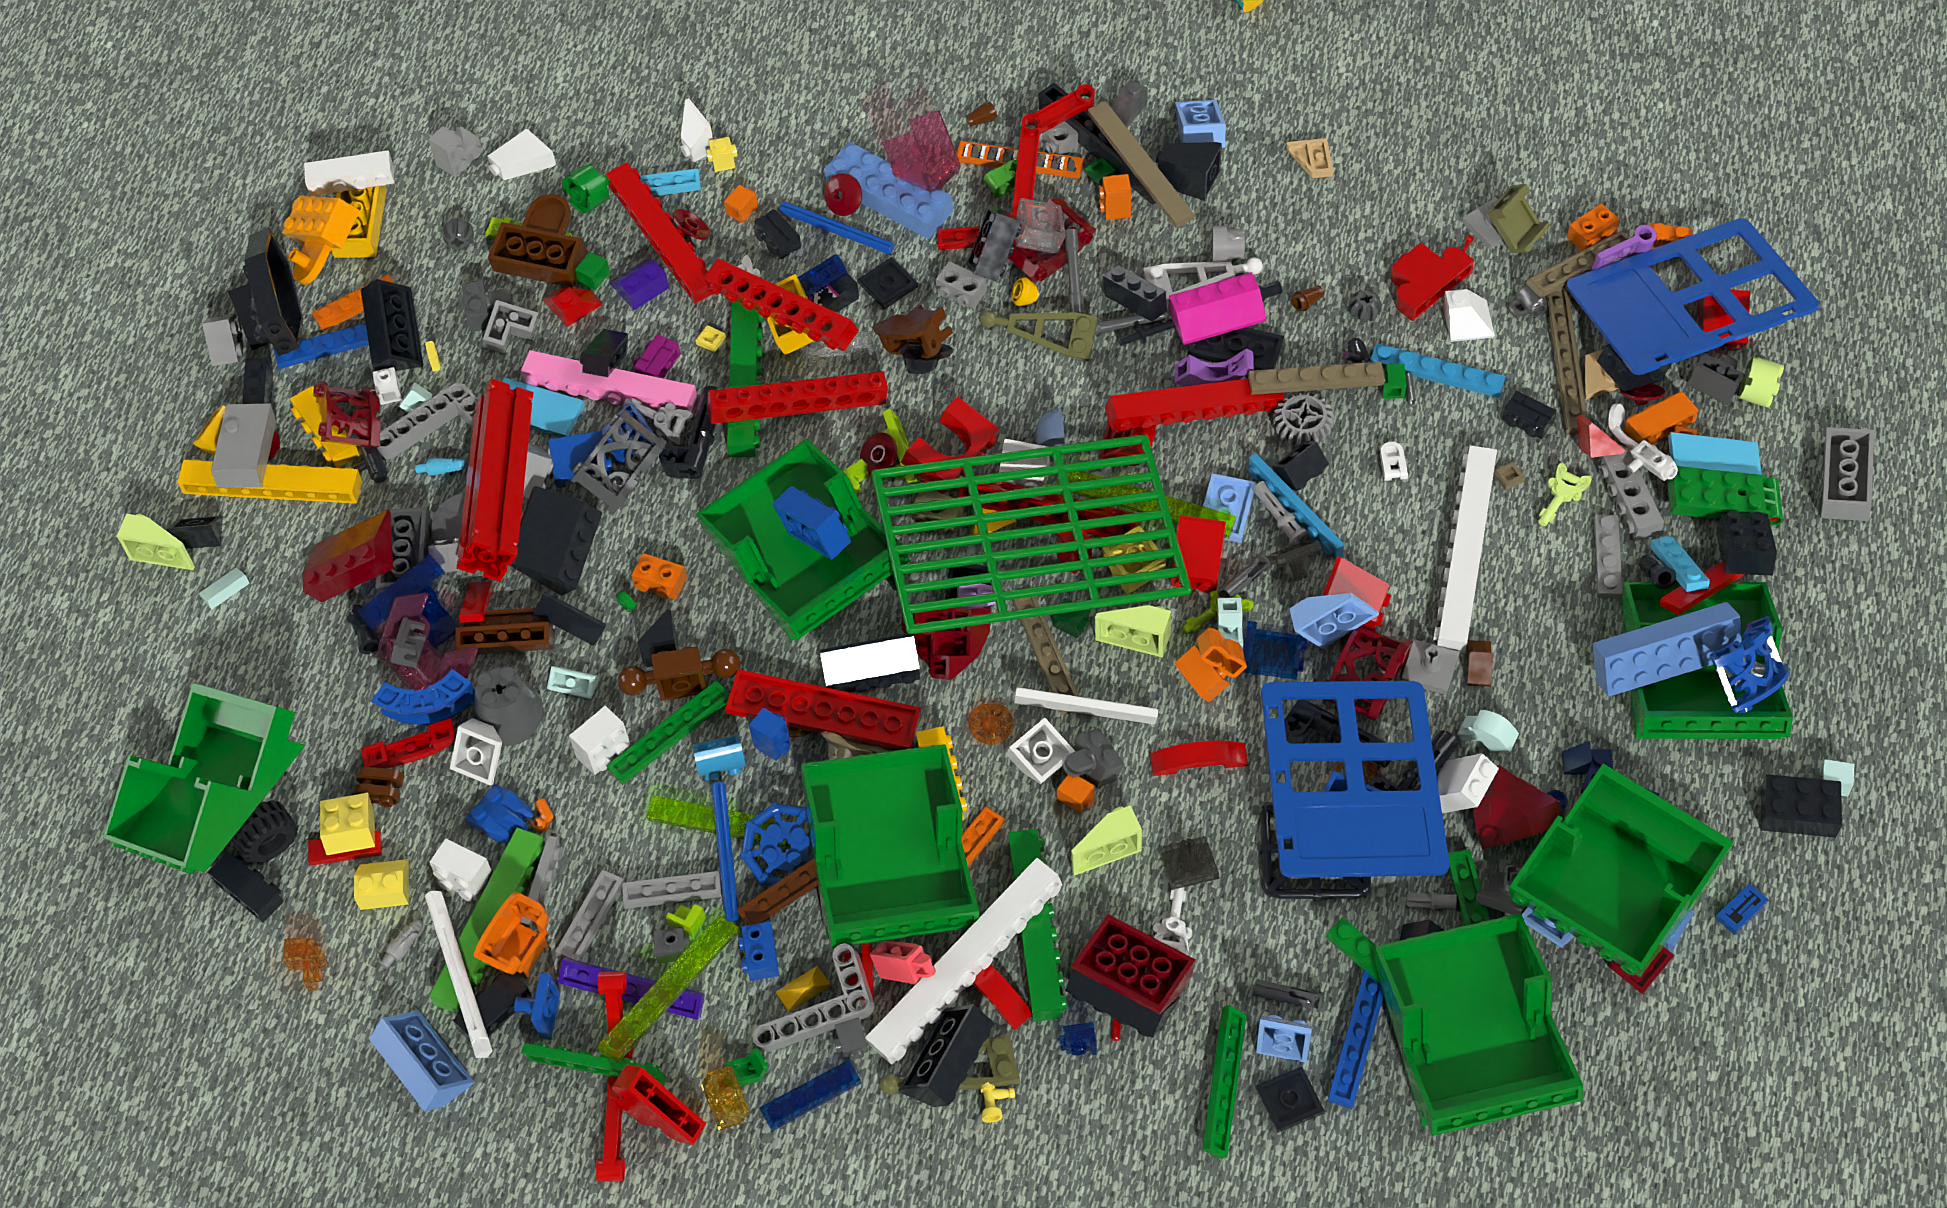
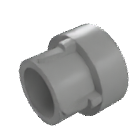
[1212,226,1245,262]

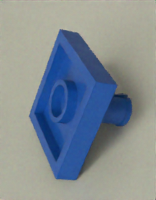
[514,973,561,1040]

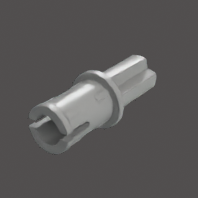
[1406,891,1457,911]

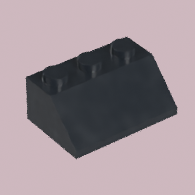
[966,204,1022,282]

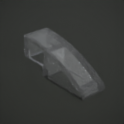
[806,331,874,367]

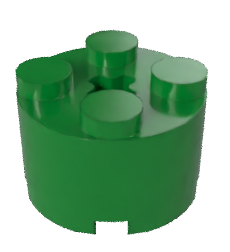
[562,162,610,214]

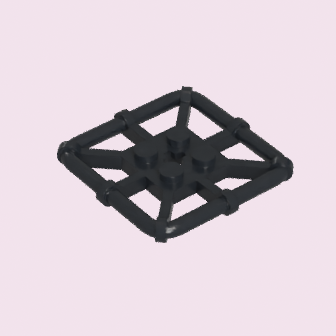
[1259,802,1371,901]

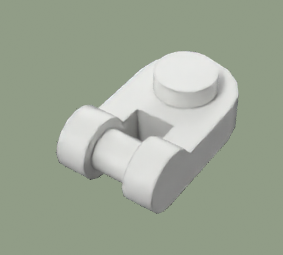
[1380,442,1408,481]

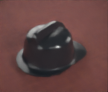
[900,344,953,374]

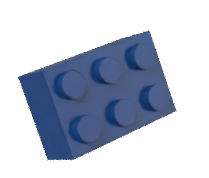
[772,486,851,560]

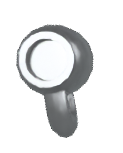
[1508,285,1547,317]

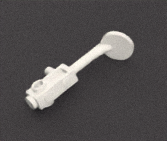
[1609,404,1678,481]

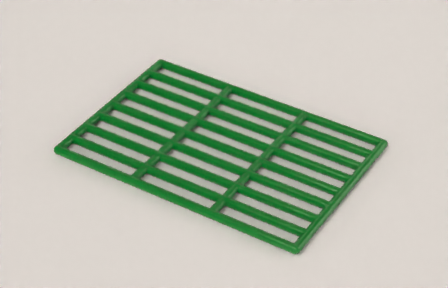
[871,435,1192,634]

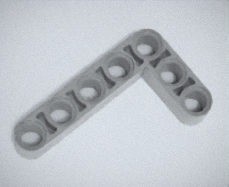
[377,383,478,459]
[752,943,874,1052]

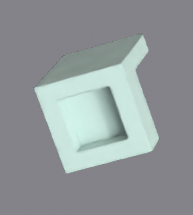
[399,382,432,413]
[1820,759,1855,797]

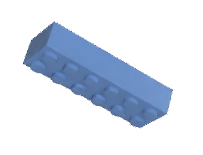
[824,141,953,239]
[1593,602,1742,697]

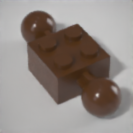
[618,646,741,701]

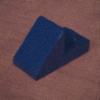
[1562,741,1614,775]

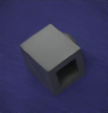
[653,928,691,963]
[833,1017,868,1060]

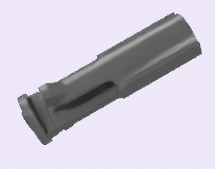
[1217,554,1271,598]
[1254,979,1325,1012]

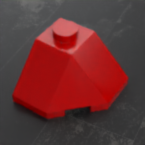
[543,288,603,327]

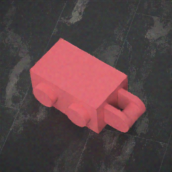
[870,940,936,984]

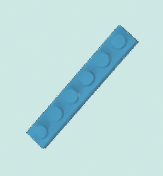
[1371,343,1506,398]
[1248,453,1344,560]

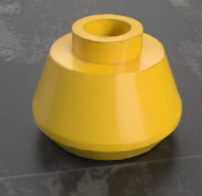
[1011,277,1039,306]

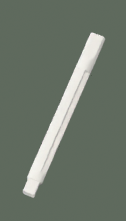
[425,891,492,1058]

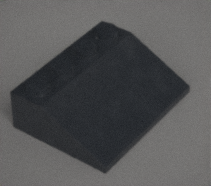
[511,486,602,596]

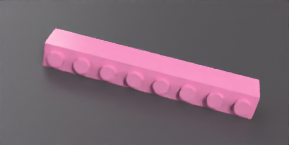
[521,350,698,418]

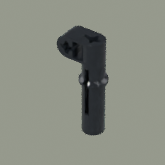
[659,386,720,479]
[1284,699,1391,768]
[1367,730,1459,791]

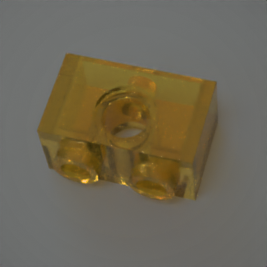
[701,1066,750,1130]

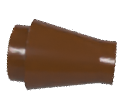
[965,102,998,127]
[1291,285,1324,311]

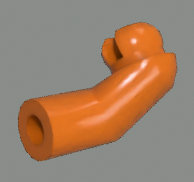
[532,798,554,833]

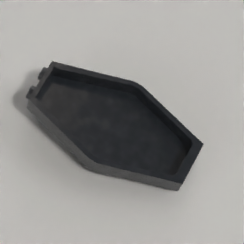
[243,227,304,356]

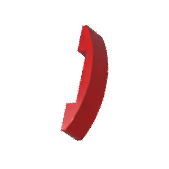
[361,718,456,769]
[1150,740,1248,776]
[972,964,1032,1030]

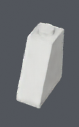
[488,129,556,180]

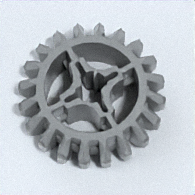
[1273,391,1334,447]

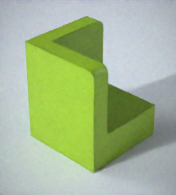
[666,904,706,938]

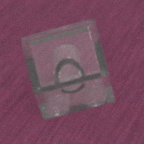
[1015,198,1066,254]

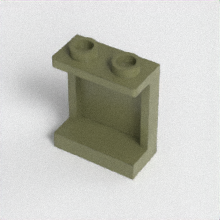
[1487,184,1550,253]

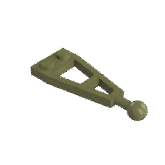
[980,310,1098,360]
[880,1034,1020,1095]

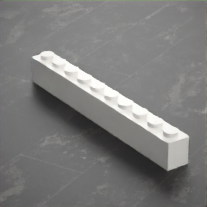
[1433,445,1497,654]
[865,858,1062,1065]

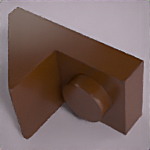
[1467,640,1493,686]

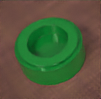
[615,590,637,612]

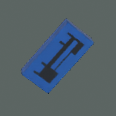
[1715,884,1769,935]

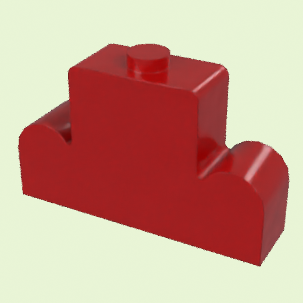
[1391,243,1474,321]
[609,1065,706,1145]

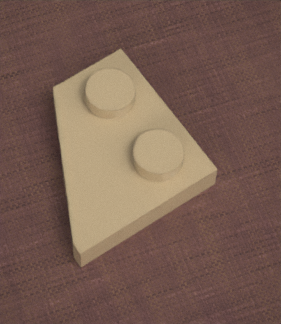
[1286,138,1333,178]
[1584,349,1620,400]

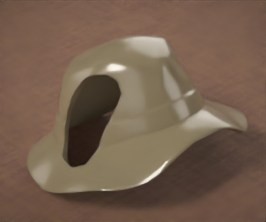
[821,731,887,760]

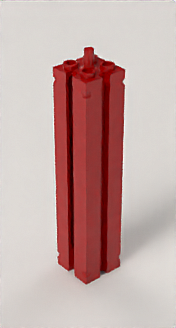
[456,378,534,582]

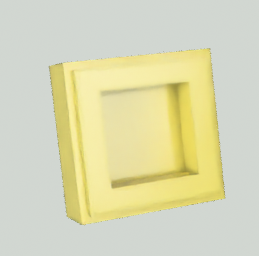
[695,325,726,353]
[425,341,441,372]

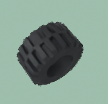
[231,800,298,864]

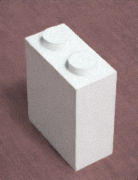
[1437,753,1499,813]

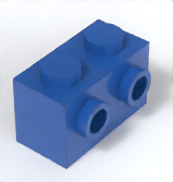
[749,708,791,761]
[738,921,780,981]

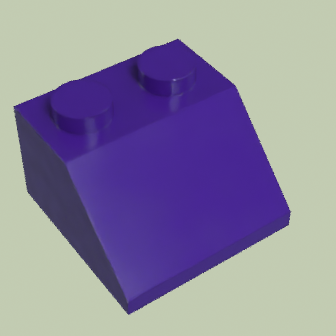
[609,260,669,310]

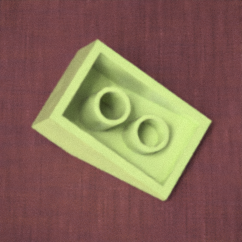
[117,514,195,570]
[1095,605,1171,658]
[1071,805,1142,876]

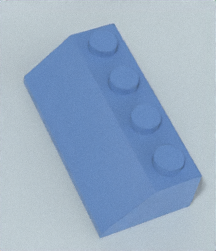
[369,1010,475,1112]

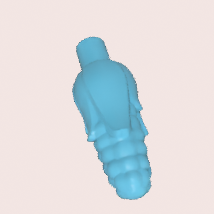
[415,458,469,476]

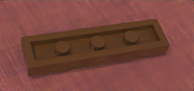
[737,859,818,925]

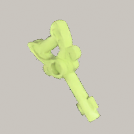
[1538,463,1592,526]

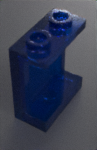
[1242,621,1307,680]

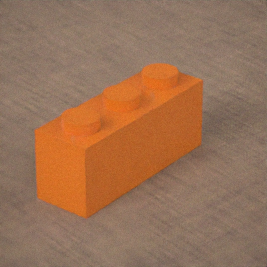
[1624,391,1698,445]

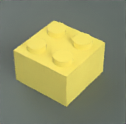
[320,793,375,855]

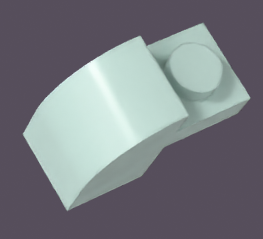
[1217,598,1243,649]
[1457,710,1519,752]

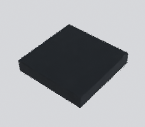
[858,257,918,310]
[1256,1067,1325,1133]

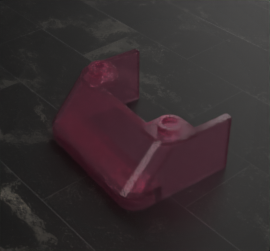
[882,110,960,192]
[378,593,478,691]

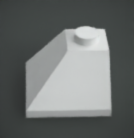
[680,98,713,162]
[1443,289,1495,342]

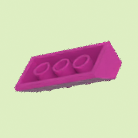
[1168,272,1266,345]

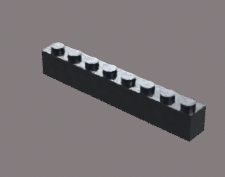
[1038,83,1169,205]

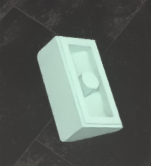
[199,567,250,609]
[547,666,600,699]

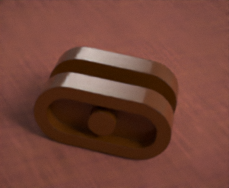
[352,767,405,807]

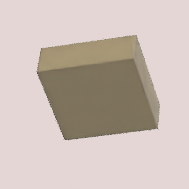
[1493,461,1525,491]

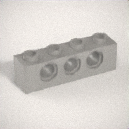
[1599,449,1664,541]

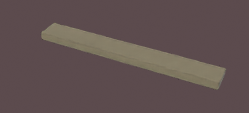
[1088,101,1194,228]
[1546,285,1588,434]

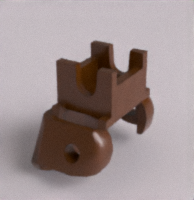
[873,304,953,359]

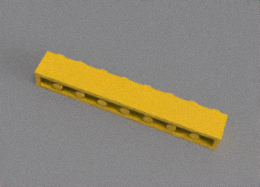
[177,459,362,503]

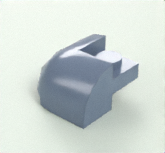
[1036,409,1065,462]

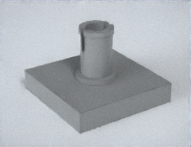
[1462,197,1504,249]
[1401,639,1460,695]

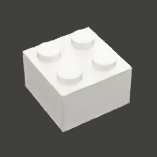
[569,706,630,775]
[430,839,493,902]

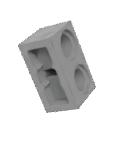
[1031,121,1078,155]
[936,261,987,309]

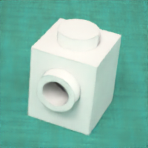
[373,367,402,405]

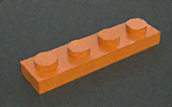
[312,274,394,332]

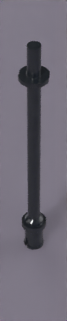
[1118,280,1283,346]

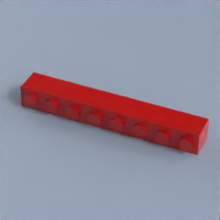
[605,162,713,304]
[1104,379,1284,431]

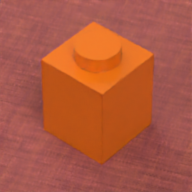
[724,185,758,223]
[1057,775,1096,814]

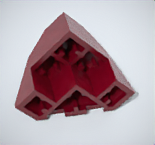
[901,607,991,680]
[1473,765,1565,849]

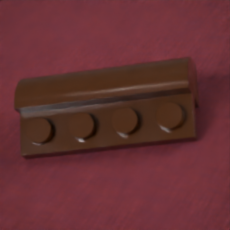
[455,607,555,656]

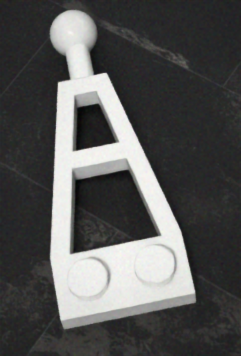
[1143,257,1263,304]

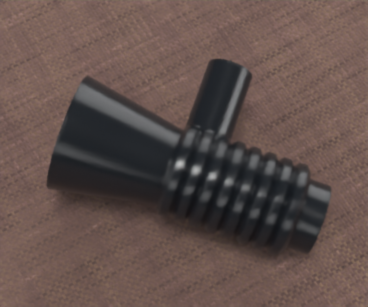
[1343,338,1371,364]
[352,437,388,483]
[1639,554,1676,589]
[347,604,381,654]

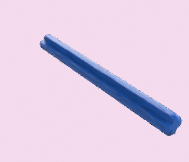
[779,201,894,254]
[712,782,739,922]

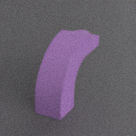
[1175,348,1254,387]

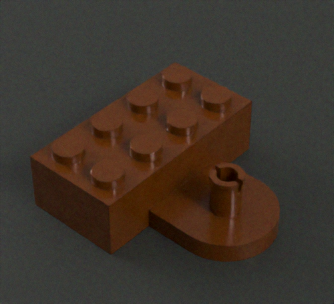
[488,194,587,288]

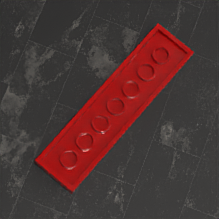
[726,669,921,750]

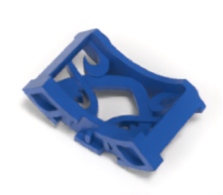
[1709,616,1790,713]
[371,669,475,725]

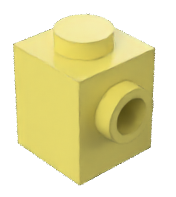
[706,137,738,172]

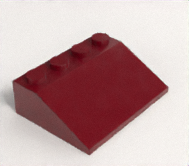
[302,510,393,602]
[1071,914,1196,1014]

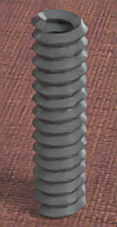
[1405,372,1416,405]

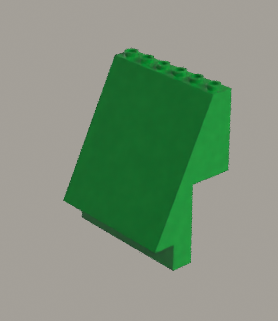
[695,438,910,641]
[1622,582,1793,739]
[103,683,306,874]
[801,744,979,948]
[1508,764,1734,977]
[1375,913,1583,1136]

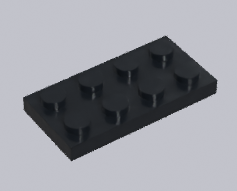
[1187,327,1285,371]

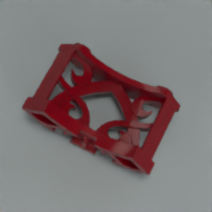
[1007,199,1096,282]
[313,381,381,449]
[1323,624,1413,721]

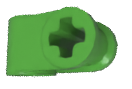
[983,160,1018,197]

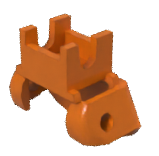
[474,892,549,979]

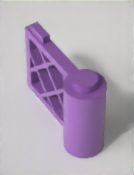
[1591,225,1656,271]

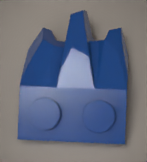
[465,784,533,843]

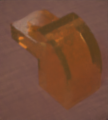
[284,937,329,992]

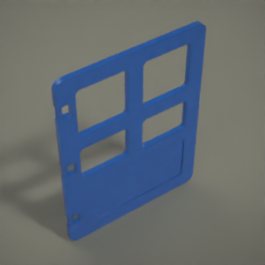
[1567,218,1819,375]
[1261,681,1450,878]

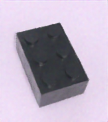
[1717,511,1777,576]
[1761,774,1842,838]

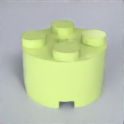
[1738,356,1784,408]

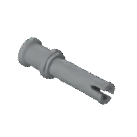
[1252,481,1307,544]

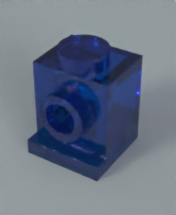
[1059,1022,1097,1056]

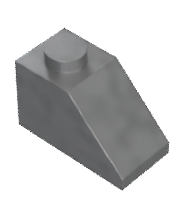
[1112,79,1148,128]

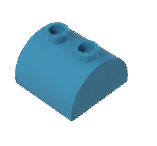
[693,734,746,780]

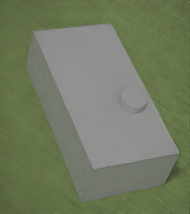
[211,404,276,488]
[1821,427,1874,521]

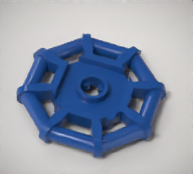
[739,801,812,886]

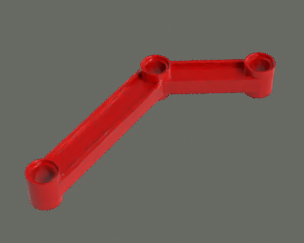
[1012,84,1095,229]
[596,971,633,1182]

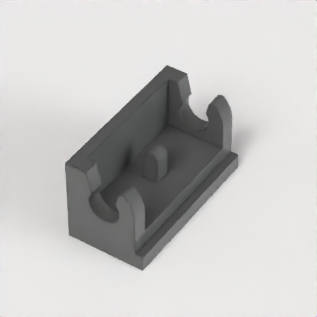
[391,617,426,668]

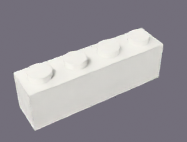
[304,150,394,196]

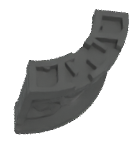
[571,410,667,515]

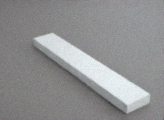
[1014,687,1158,724]

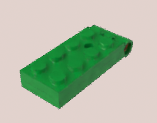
[1667,466,1783,526]

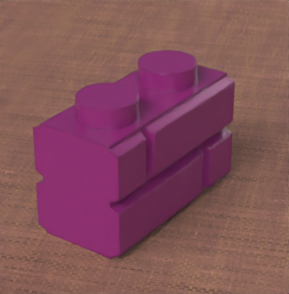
[633,334,681,379]

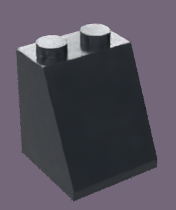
[1156,142,1222,201]
[1597,344,1672,392]

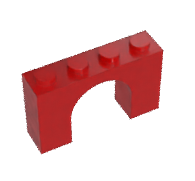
[901,396,999,494]

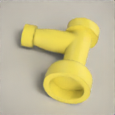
[980,1082,1015,1123]

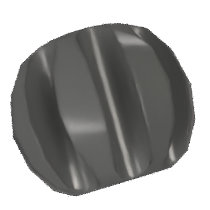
[442,218,474,250]
[1349,289,1382,322]

